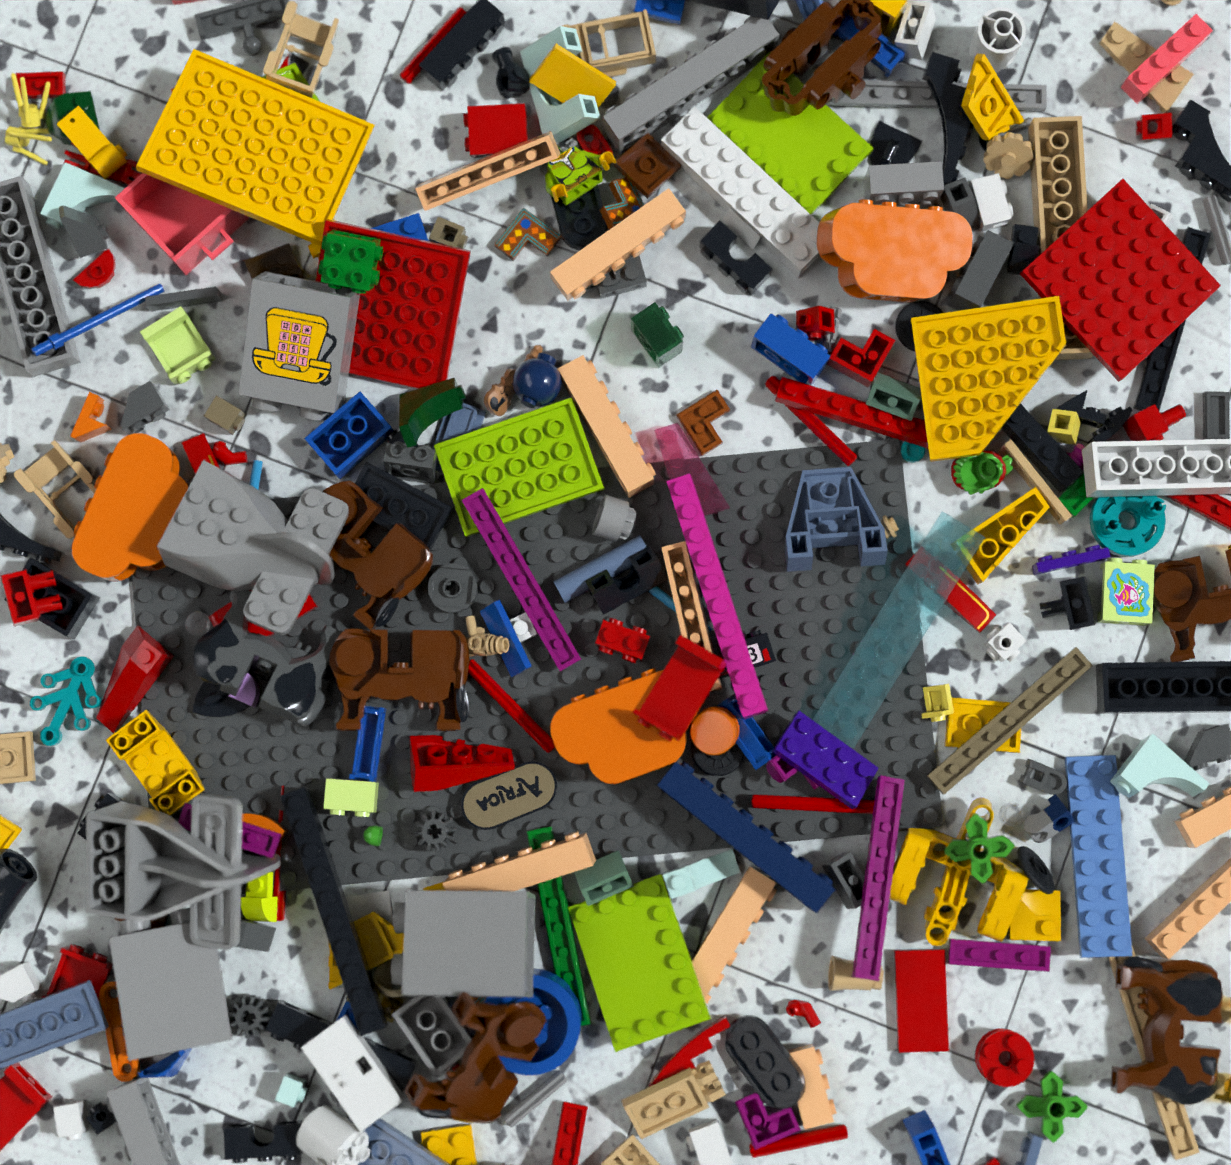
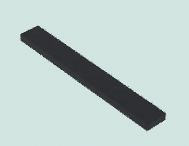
[1133,227,1211,411]

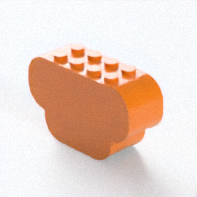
[817,200,973,302]
[72,433,190,582]
[550,668,697,784]

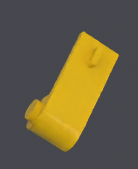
[57,106,127,180]

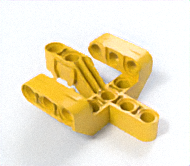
[890,797,1028,946]

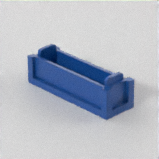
[832,15,905,78]
[717,693,776,770]
[349,706,386,782]

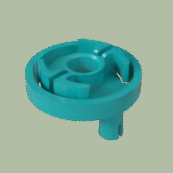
[1090,496,1166,557]

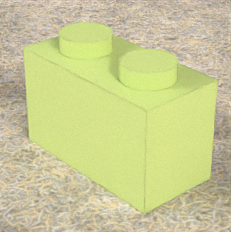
[323,779,379,817]

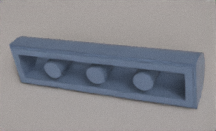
[553,535,647,603]

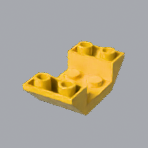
[106,710,205,816]

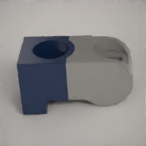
[1024,794,1075,843]

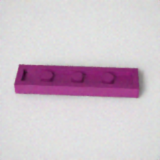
[178,803,281,858]
[948,939,1051,972]

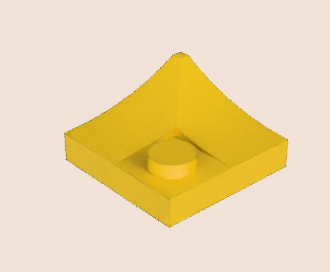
[1009,889,1061,942]

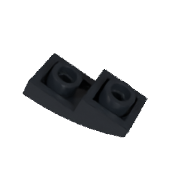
[1088,406,1133,444]

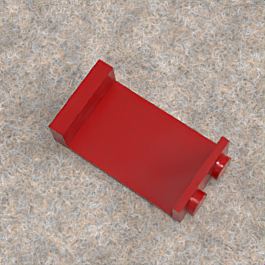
[633,635,727,742]
[0,1062,53,1151]

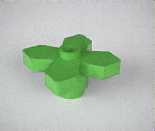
[944,813,1014,883]
[1016,1070,1088,1143]

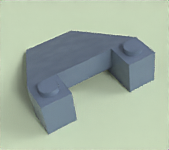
[785,467,888,572]

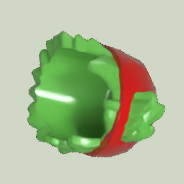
[951,451,1013,495]

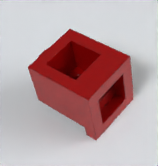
[1136,113,1172,140]

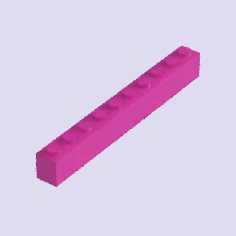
[666,473,769,719]

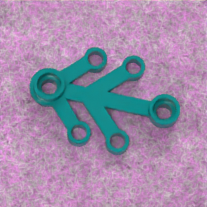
[30,656,102,746]

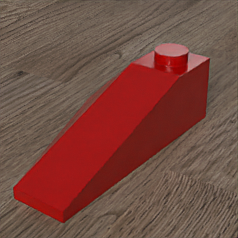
[96,626,174,733]
[409,735,515,792]

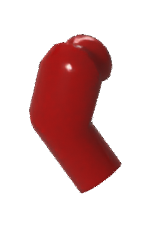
[212,441,248,465]
[786,999,821,1028]

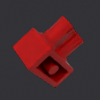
[1123,404,1186,441]
[1,570,63,627]

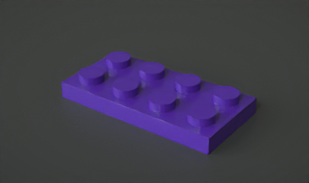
[772,711,879,809]

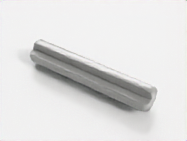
[1203,195,1231,265]
[504,1070,567,1127]

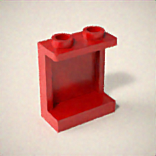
[463,103,528,158]
[42,944,113,1001]

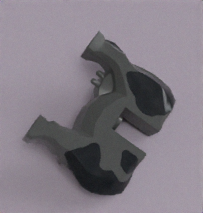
[193,590,342,727]

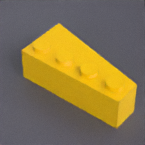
[950,487,1049,585]

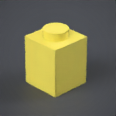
[1047,409,1081,445]

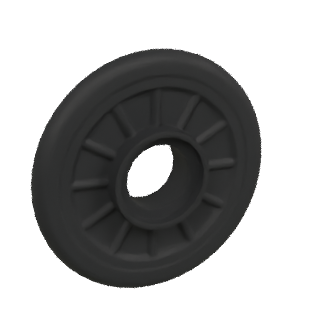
[895,301,944,352]
[691,741,745,776]
[1017,846,1055,894]

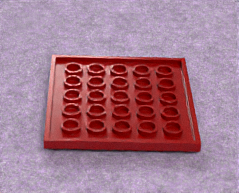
[1020,179,1221,382]
[316,219,471,388]

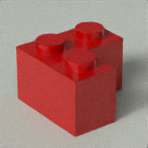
[827,329,896,388]

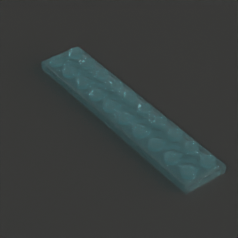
[813,511,985,749]

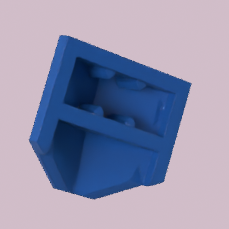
[138,1048,192,1078]

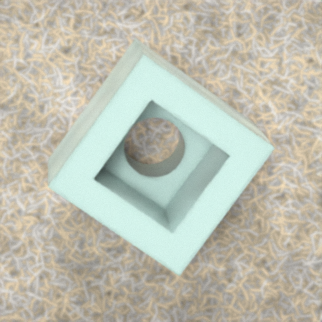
[275,1073,308,1108]

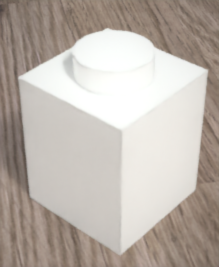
[53,1099,89,1141]

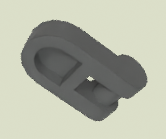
[1019,759,1067,795]

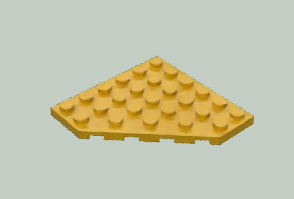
[911,296,1066,462]

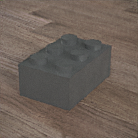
[947,230,1014,311]

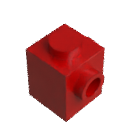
[796,305,835,341]

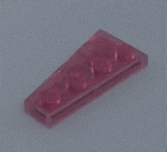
[654,423,730,516]

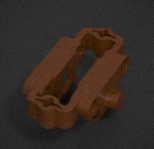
[762,0,882,116]

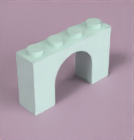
[520,26,601,142]

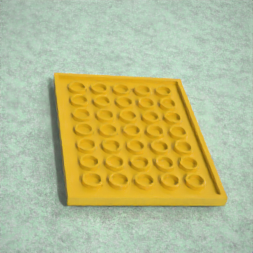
[136,49,374,246]

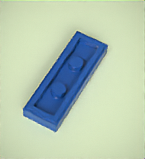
[480,600,532,677]

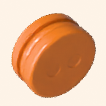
[690,706,740,755]

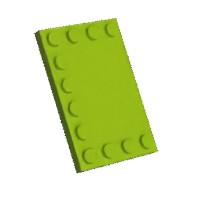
[707,52,873,215]
[434,397,604,537]
[568,874,711,1052]

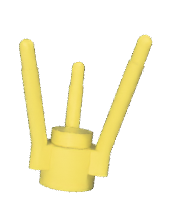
[11,73,50,127]
[5,126,52,165]

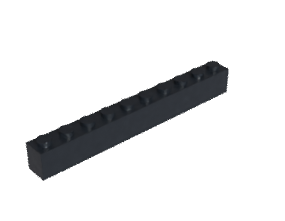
[281,787,389,1036]

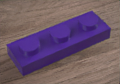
[1032,545,1111,575]

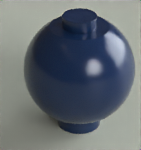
[513,353,561,408]

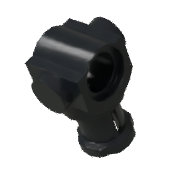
[492,47,530,99]

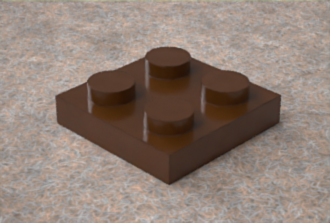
[614,133,682,199]

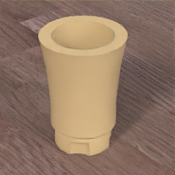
[828,956,883,991]

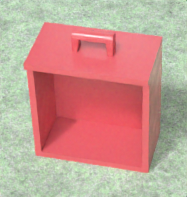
[115,173,249,275]

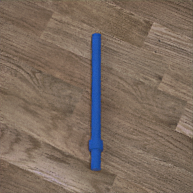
[31,283,164,357]

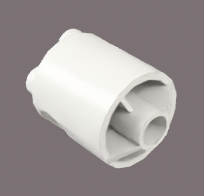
[969,7,1026,73]
[296,1105,370,1165]

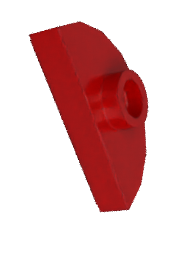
[73,248,116,289]

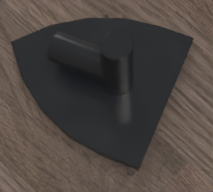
[869,121,922,166]
[192,681,250,717]

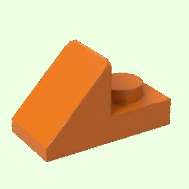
[70,392,112,442]

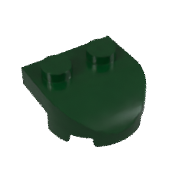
[46,91,100,145]

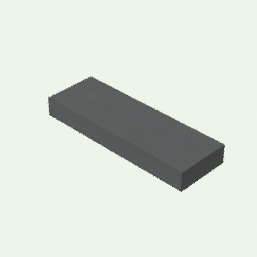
[145,286,222,312]

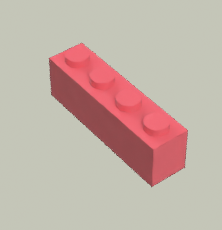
[1120,14,1213,104]

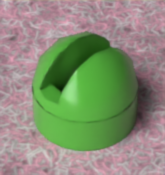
[363,826,383,846]

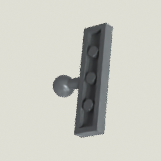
[194,0,289,55]

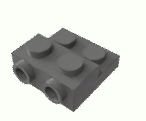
[383,442,437,484]

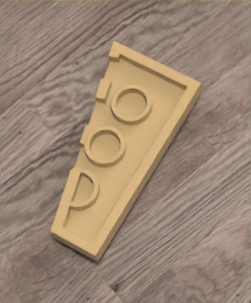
[1099,21,1194,113]

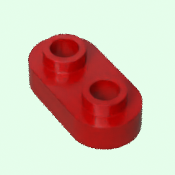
[577,124,613,170]

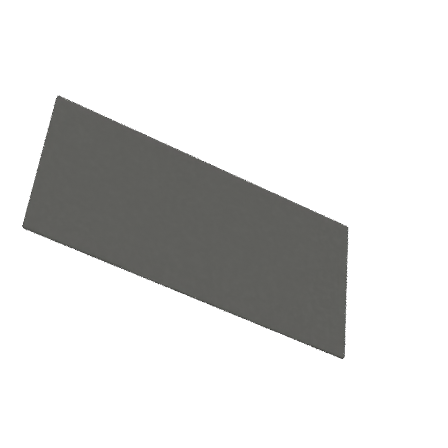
[132,439,943,895]

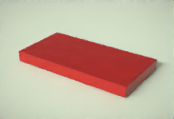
[894,949,949,1053]

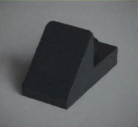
[1007,224,1040,275]
[1056,390,1107,429]

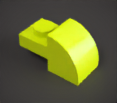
[241,872,278,922]

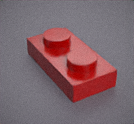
[16,71,66,99]

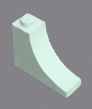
[40,162,125,229]
[1110,734,1209,798]
[662,849,741,899]

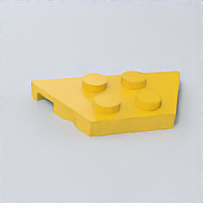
[961,53,1024,140]
[328,911,404,990]

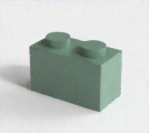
[866,372,921,421]
[574,850,634,906]

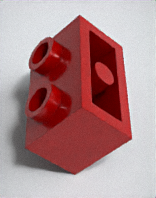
[595,618,650,663]

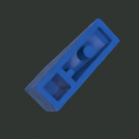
[903,1110,950,1165]

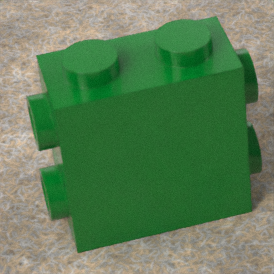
[318,230,383,294]

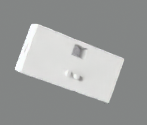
[301,1014,405,1132]

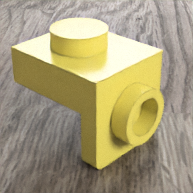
[921,684,954,722]

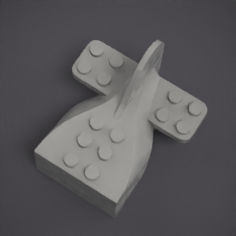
[157,460,349,635]
[86,794,280,950]

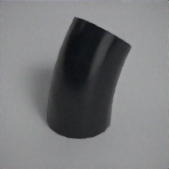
[0,848,38,934]

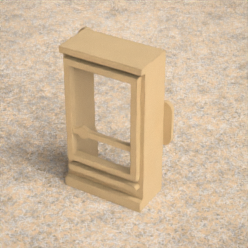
[263,1,339,98]
[562,9,656,77]
[14,440,96,539]

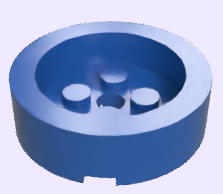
[484,968,582,1076]

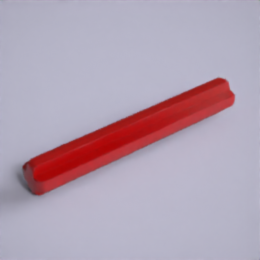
[400,7,467,84]
[749,1124,848,1158]

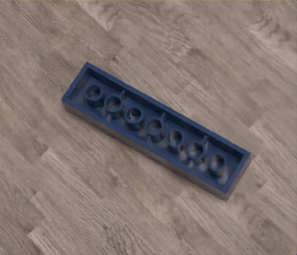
[657,761,836,914]

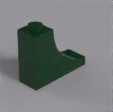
[399,377,466,448]

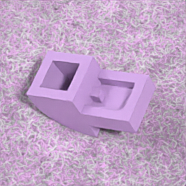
[229,672,260,707]

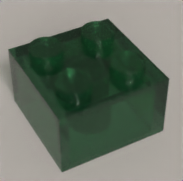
[631,302,684,368]

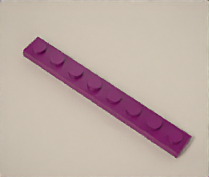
[462,488,581,671]
[852,776,905,981]

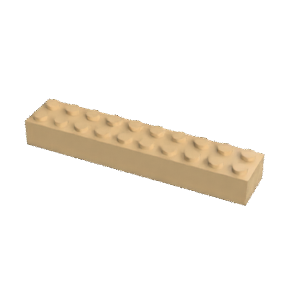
[1028,116,1093,360]

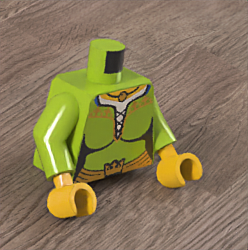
[545,145,617,205]

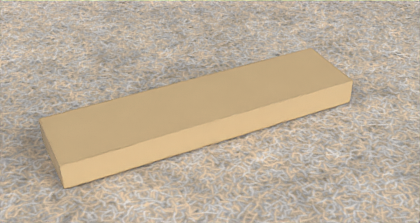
[1000,439,1072,525]

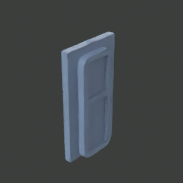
[432,403,486,473]

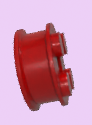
[975,1028,1034,1087]

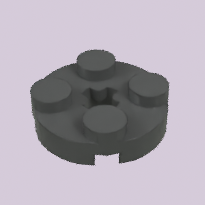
[428,563,478,613]

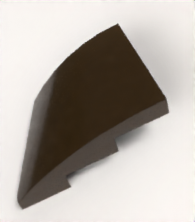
[244,243,305,280]

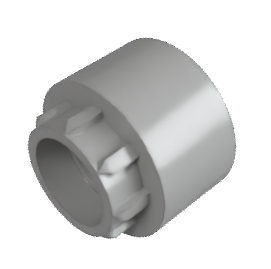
[592,494,636,542]

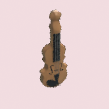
[484,345,543,416]

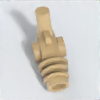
[465,616,509,657]

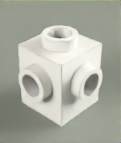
[984,623,1026,662]

